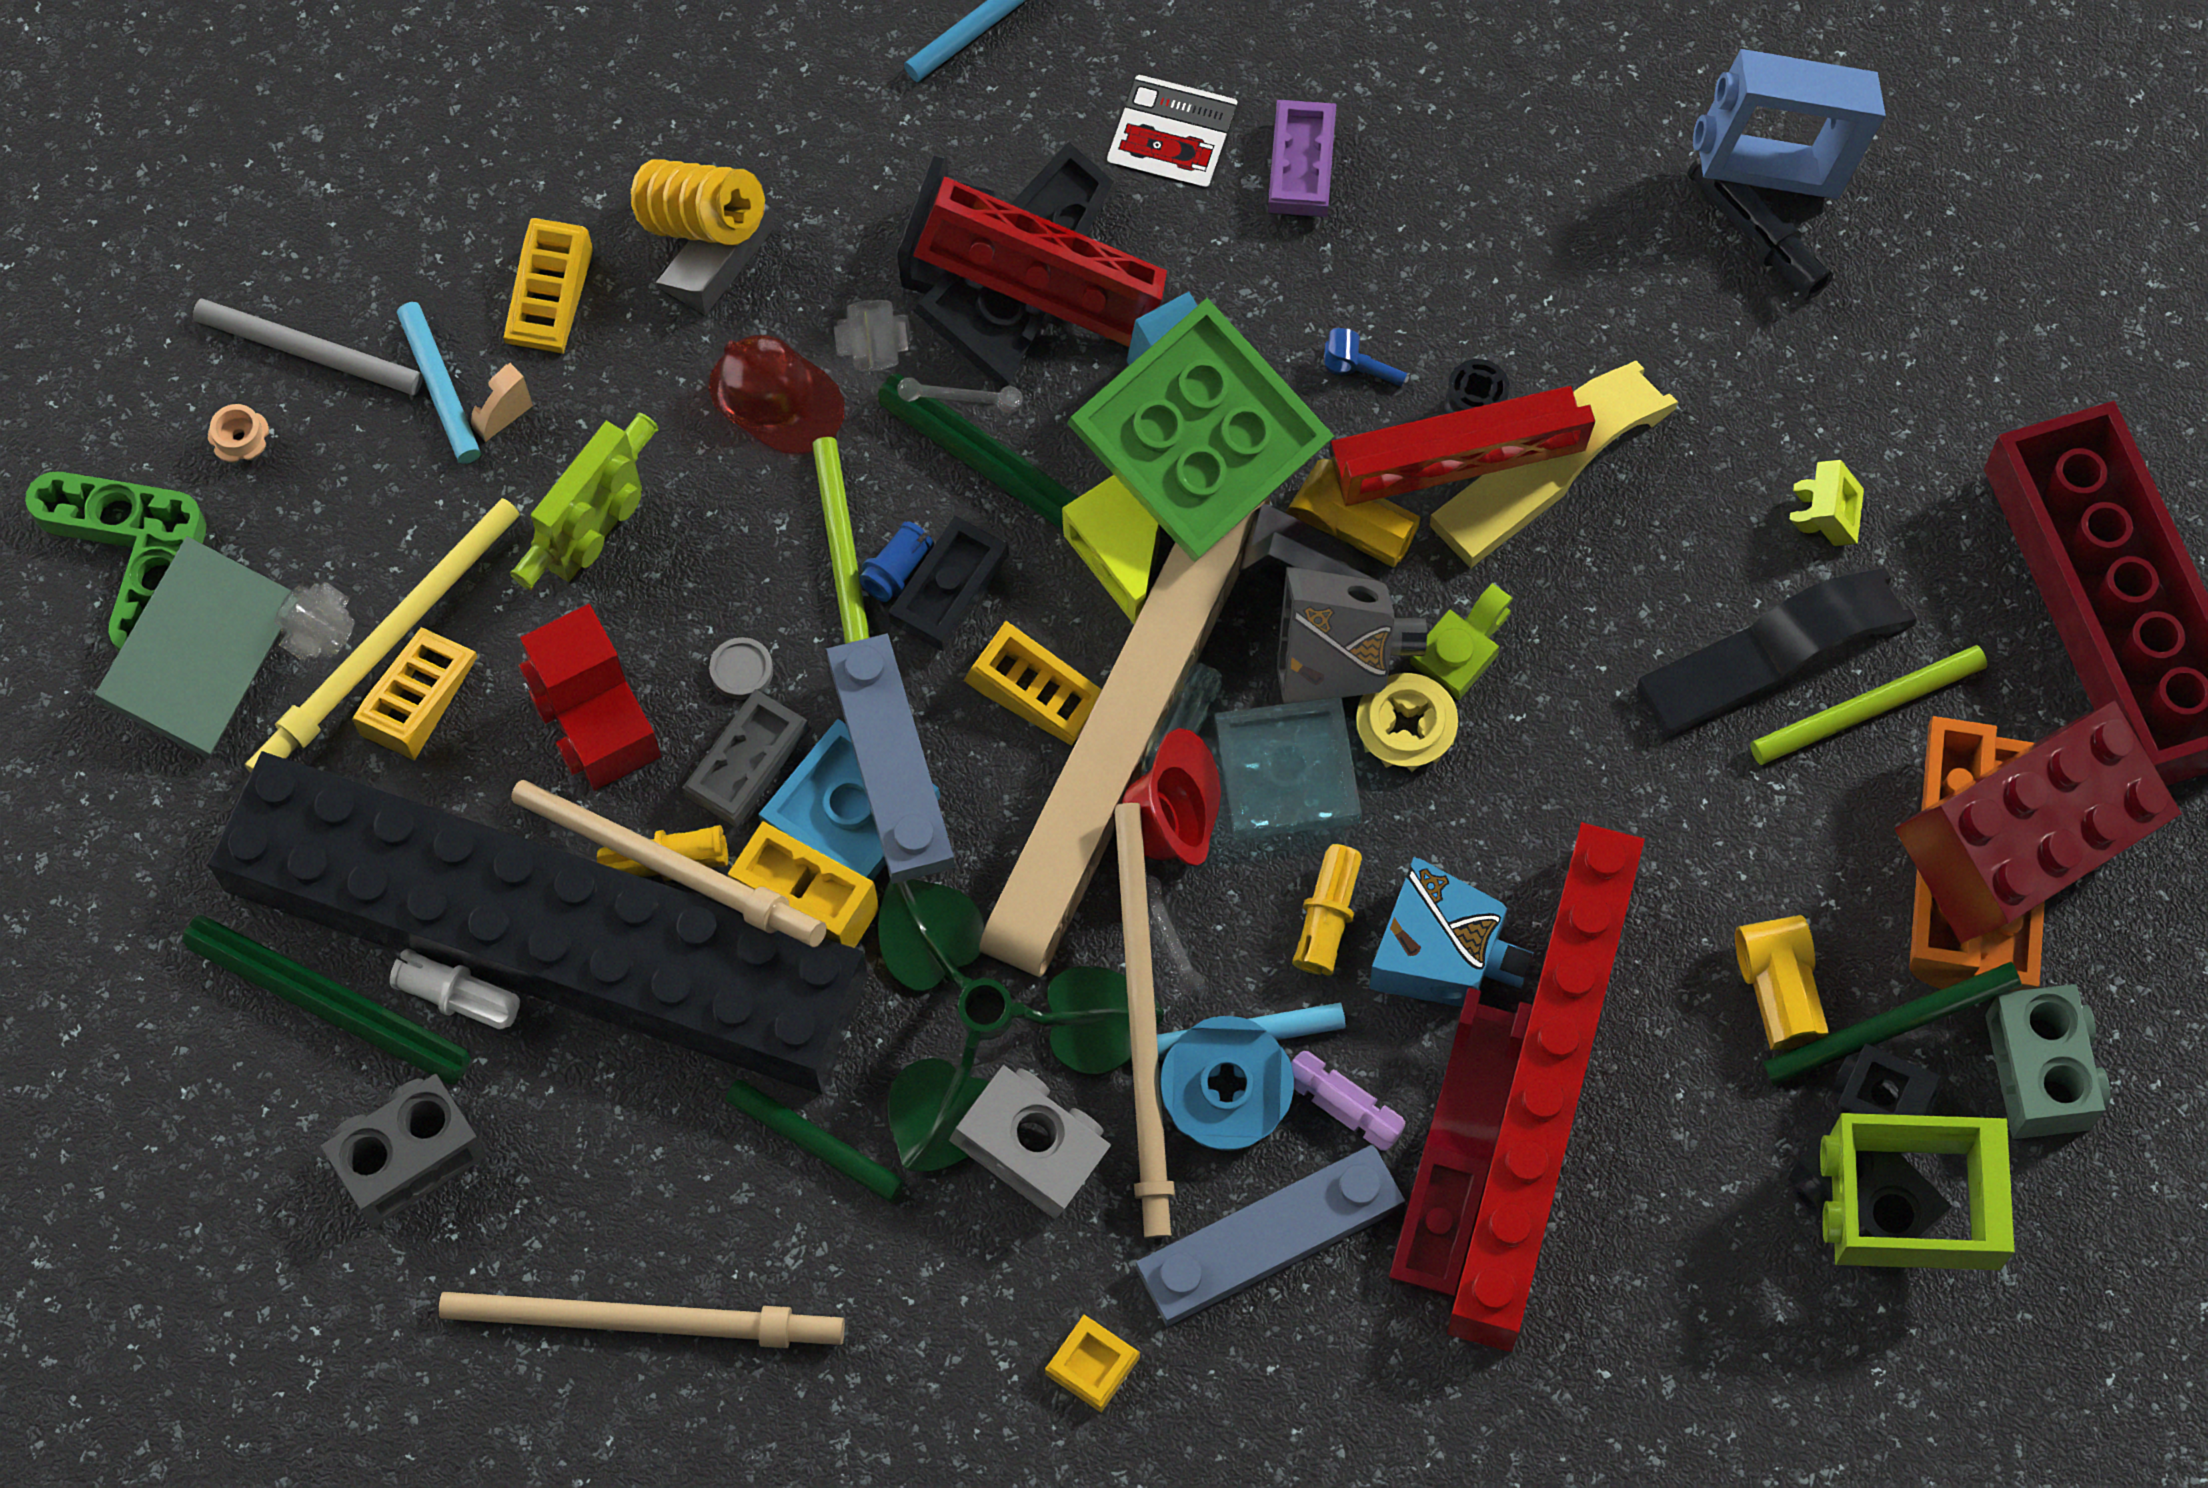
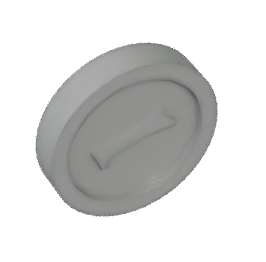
[709,637,773,700]

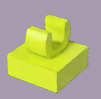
[1790,460,1864,546]

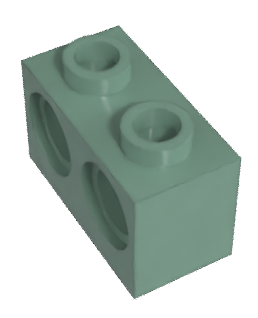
[1985,984,2110,1139]

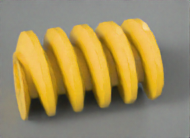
[631,159,765,245]

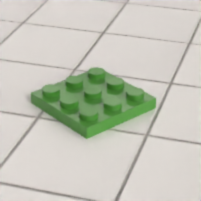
[1067,298,1334,563]

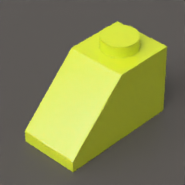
[1062,475,1160,624]

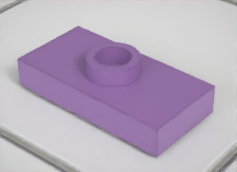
[1268,100,1336,217]

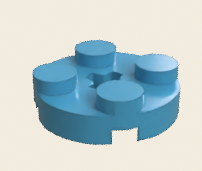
[1160,1016,1294,1151]

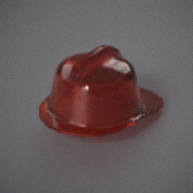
[708,335,845,454]

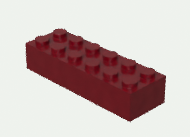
[1984,400,2208,786]

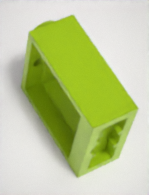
[1820,1113,2015,1270]

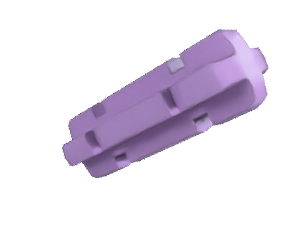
[1291,1051,1406,1151]

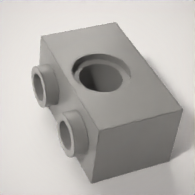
[949,1065,1111,1220]

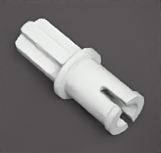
[390,949,520,1029]

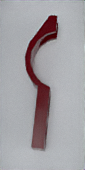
[1389,987,1533,1298]

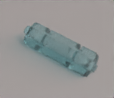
[1145,663,1222,772]

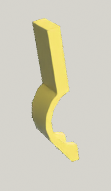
[1429,361,1678,568]

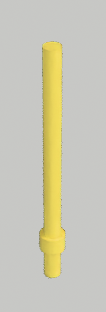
[244,498,520,773]

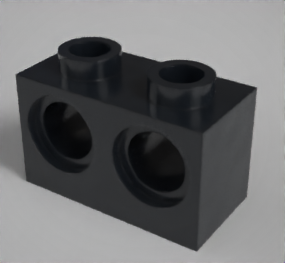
[1788,1108,1952,1276]

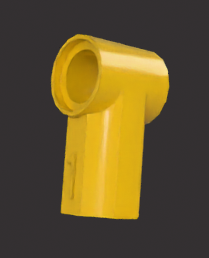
[1286,459,1420,568]
[1735,915,1829,1052]

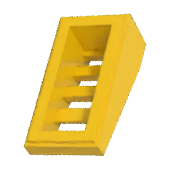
[503,218,594,354]
[963,621,1102,746]
[352,627,477,761]

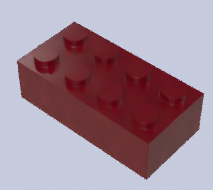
[1894,700,2182,944]

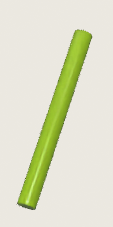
[812,437,870,644]
[1750,645,1987,765]

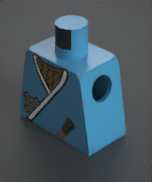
[1369,857,1534,1007]

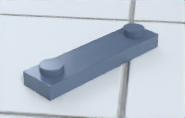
[826,633,955,884]
[1136,1144,1405,1327]

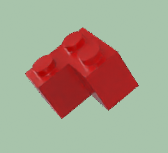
[518,603,662,791]

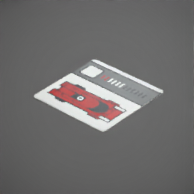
[1107,75,1237,187]

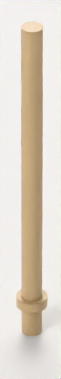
[1115,803,1175,1238]

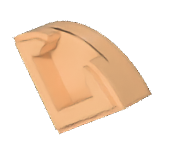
[471,363,533,442]

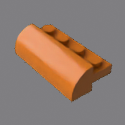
[1909,716,2045,992]

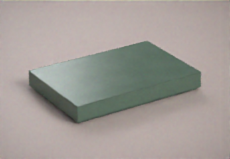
[94,536,300,759]

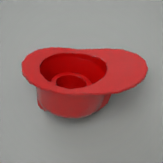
[1122,728,1221,867]

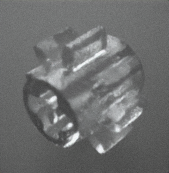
[834,300,911,371]
[274,582,355,662]

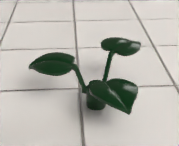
[878,878,1164,1172]

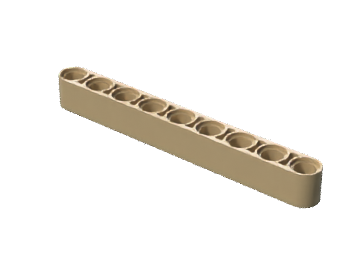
[979,496,1270,978]

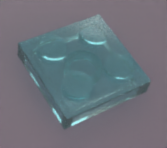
[1215,697,1362,840]

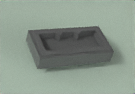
[682,689,809,828]

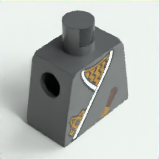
[1276,567,1427,704]

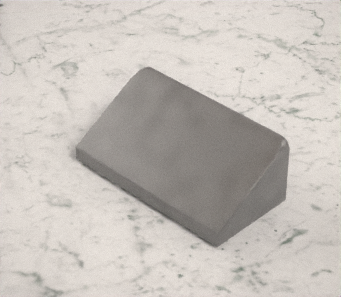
[656,204,775,315]

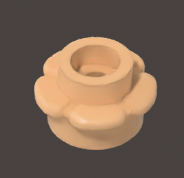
[208,404,269,463]

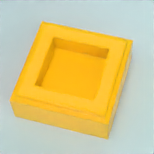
[1045,1315,1140,1413]

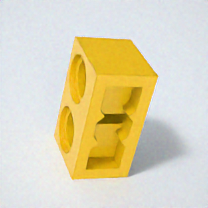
[728,821,879,948]

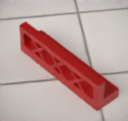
[913,176,1167,347]
[1329,386,1596,507]

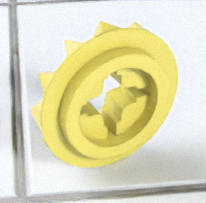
[1356,673,1458,772]

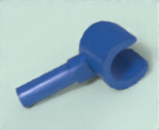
[1324,328,1407,387]

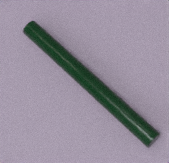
[1763,961,2022,1086]

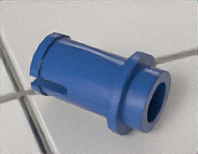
[859,522,934,602]

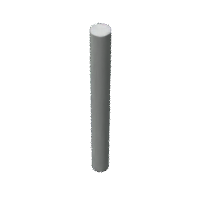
[193,298,423,395]

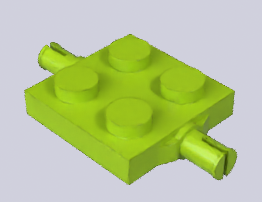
[510,413,659,590]

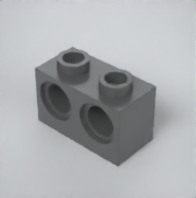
[320,1074,487,1228]

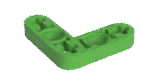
[25,472,207,653]

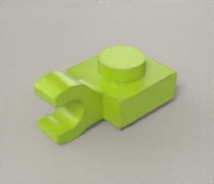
[1410,584,1513,700]

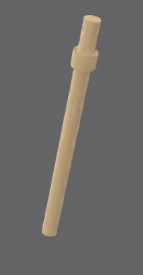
[511,780,826,947]
[439,1292,845,1348]

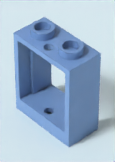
[1693,49,1886,199]

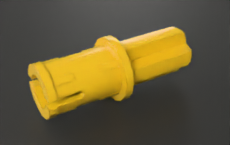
[597,825,728,881]
[1292,844,1362,976]

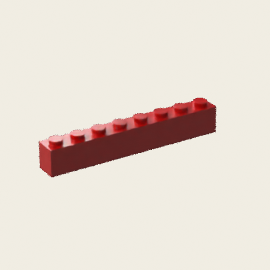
[1447,822,1645,1352]

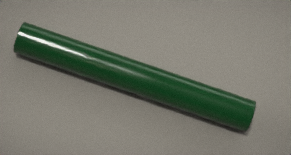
[725,1079,905,1203]

